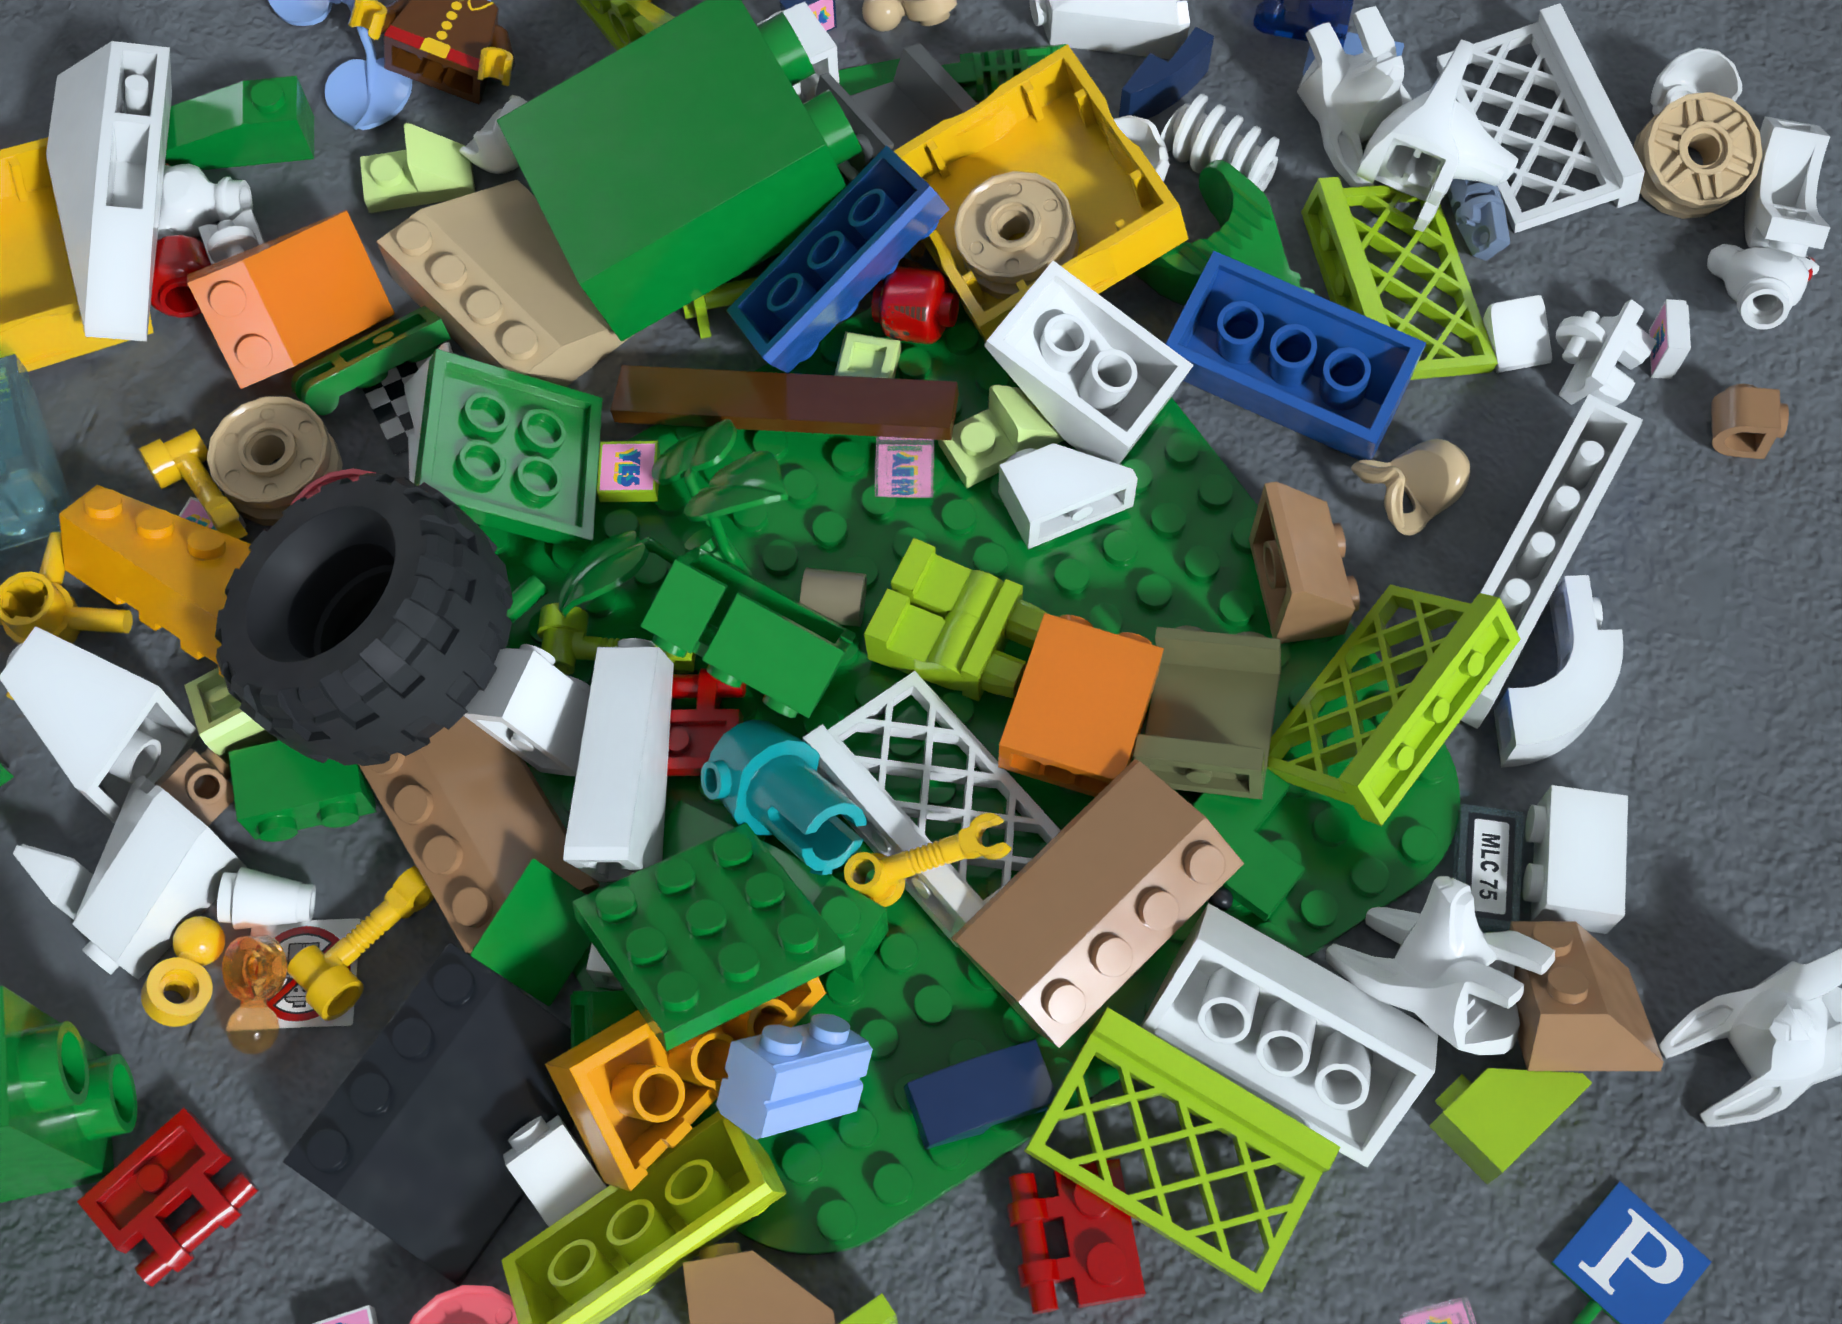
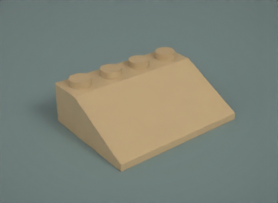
[377,180,633,387]

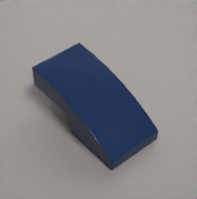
[1119,27,1214,119]
[903,1040,1056,1150]

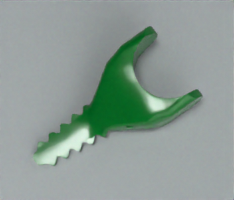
[1134,159,1315,306]

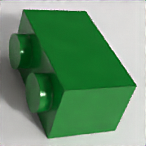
[229,740,377,842]

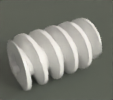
[1160,94,1279,192]

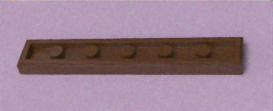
[610,365,959,440]

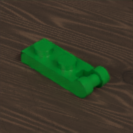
[291,305,450,415]

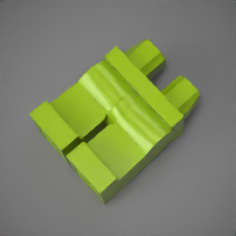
[864,538,1049,702]

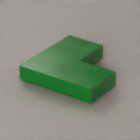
[1193,768,1305,922]

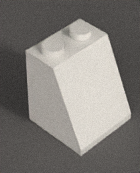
[0,626,199,824]

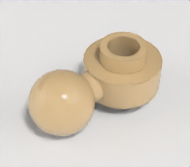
[862,0,957,32]

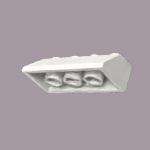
[1140,903,1438,1167]

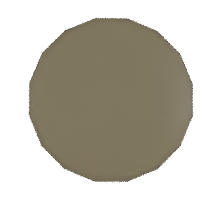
[800,567,867,627]

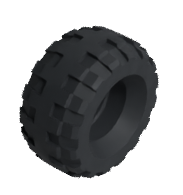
[215,473,513,766]

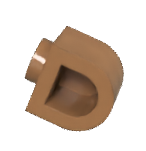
[1711,384,1789,459]
[154,748,234,826]

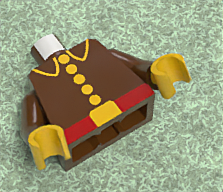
[348,0,516,105]

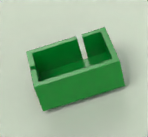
[640,547,856,718]

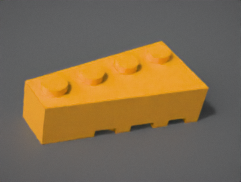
[59,485,251,677]
[545,977,826,1192]

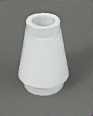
[217,867,316,930]

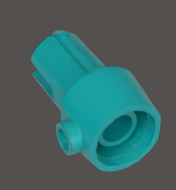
[701,719,867,875]

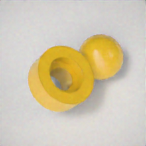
[141,916,225,1027]

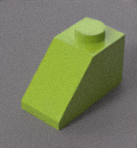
[1429,1068,1592,1184]

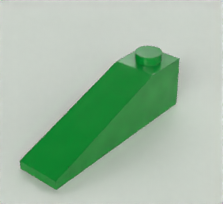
[165,76,314,171]
[662,800,889,983]

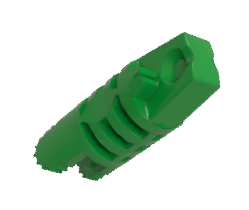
[941,44,1066,101]

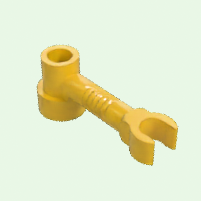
[138,428,248,539]
[844,813,1012,907]
[287,866,434,1021]

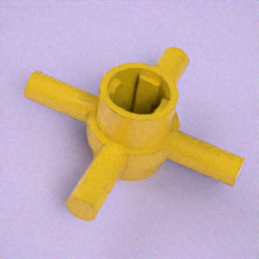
[0,532,133,700]

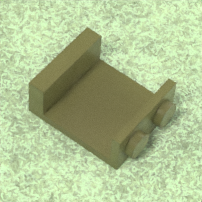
[1134,626,1281,800]

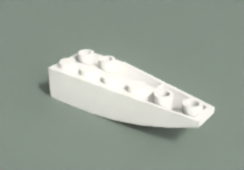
[46,41,172,341]

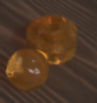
[222,935,287,1055]

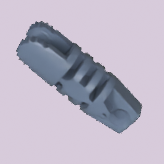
[1447,179,1510,261]

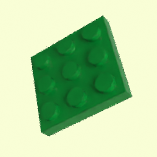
[414,349,603,552]
[572,823,846,1051]

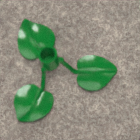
[559,419,789,618]

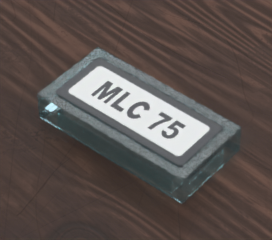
[1453,804,1524,933]

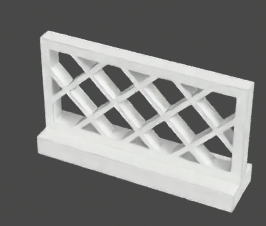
[1436,3,1645,233]
[803,671,1061,947]

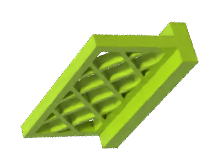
[1301,177,1498,380]
[1267,584,1521,826]
[1024,1007,1341,1294]

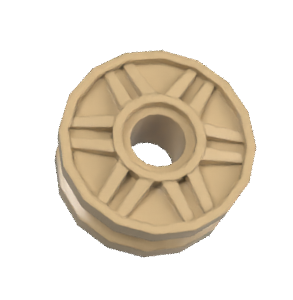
[1633,92,1763,219]
[954,171,1079,300]
[207,397,343,526]

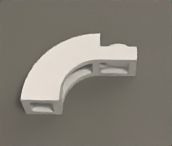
[1744,116,1830,257]
[1494,575,1623,768]

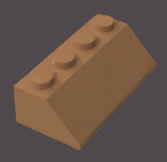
[359,716,600,954]
[951,759,1244,1048]

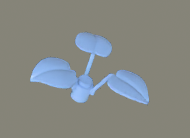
[268,0,491,130]

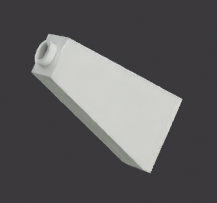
[563,638,674,882]

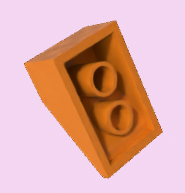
[187,210,395,389]

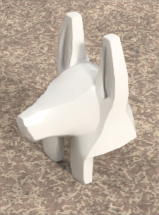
[1297,6,1412,187]
[1356,39,1519,232]
[1326,876,1555,1055]
[1659,948,1842,1127]

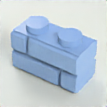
[716,1014,873,1140]

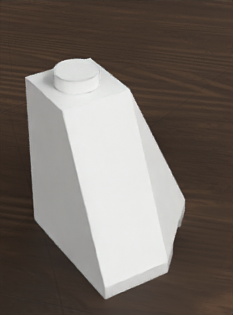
[1029,0,1190,60]
[72,774,247,980]

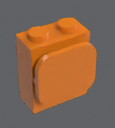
[998,613,1164,797]

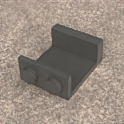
[814,43,978,173]

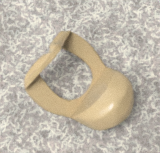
[1351,439,1470,535]

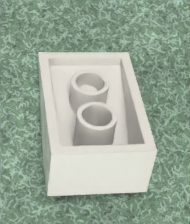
[984,261,1193,464]

